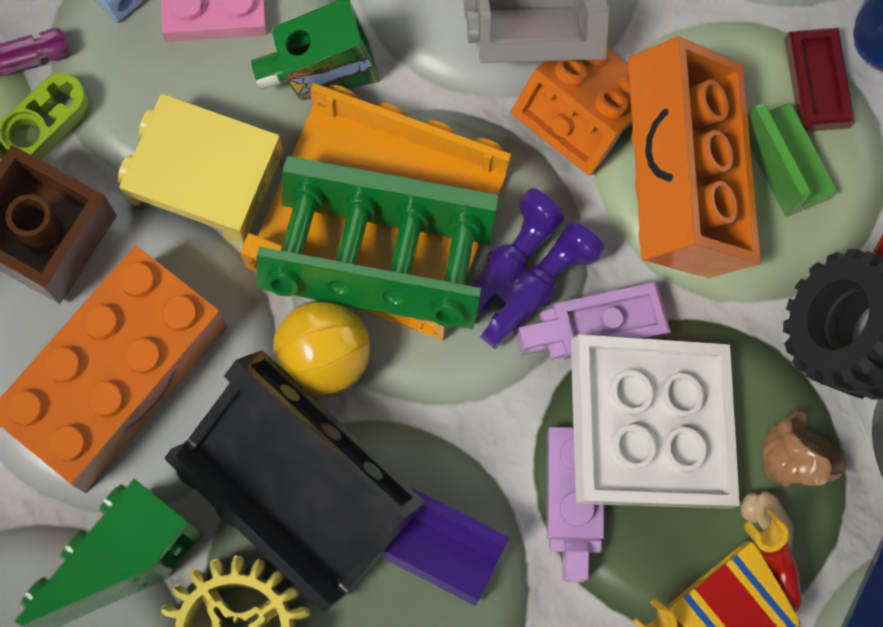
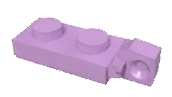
[516,282,671,360]
[546,427,604,582]

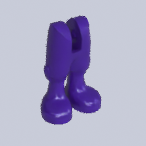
[471,188,606,349]

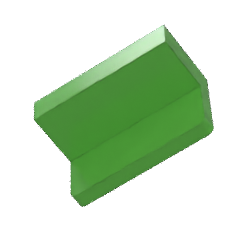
[748,102,837,217]

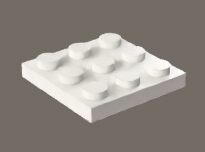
[571,334,740,509]

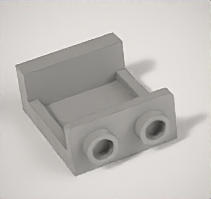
[464,0,610,63]

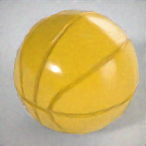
[273,300,370,397]

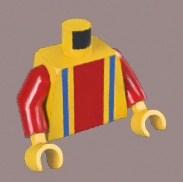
[633,509,802,627]

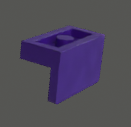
[380,487,509,606]

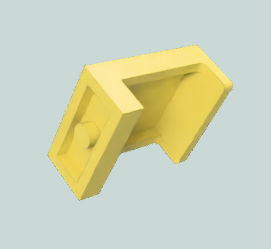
[118,94,284,246]

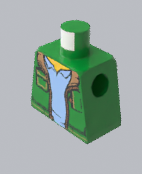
[251,0,380,100]

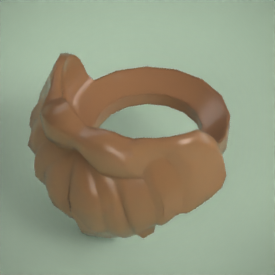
[761,410,847,487]

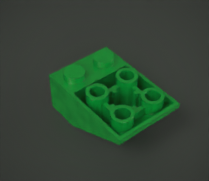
[14,479,204,627]

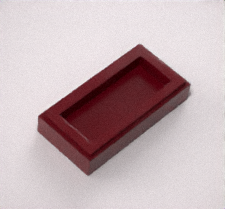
[784,28,855,132]

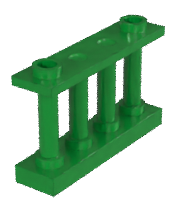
[257,156,499,329]

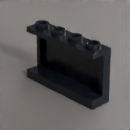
[165,350,426,612]

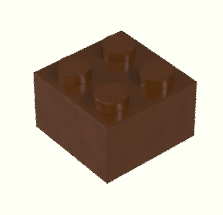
[0,145,117,304]

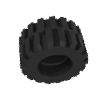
[783,249,883,400]

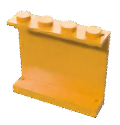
[240,83,511,341]

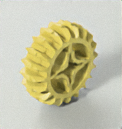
[161,556,311,627]

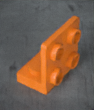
[510,45,632,176]

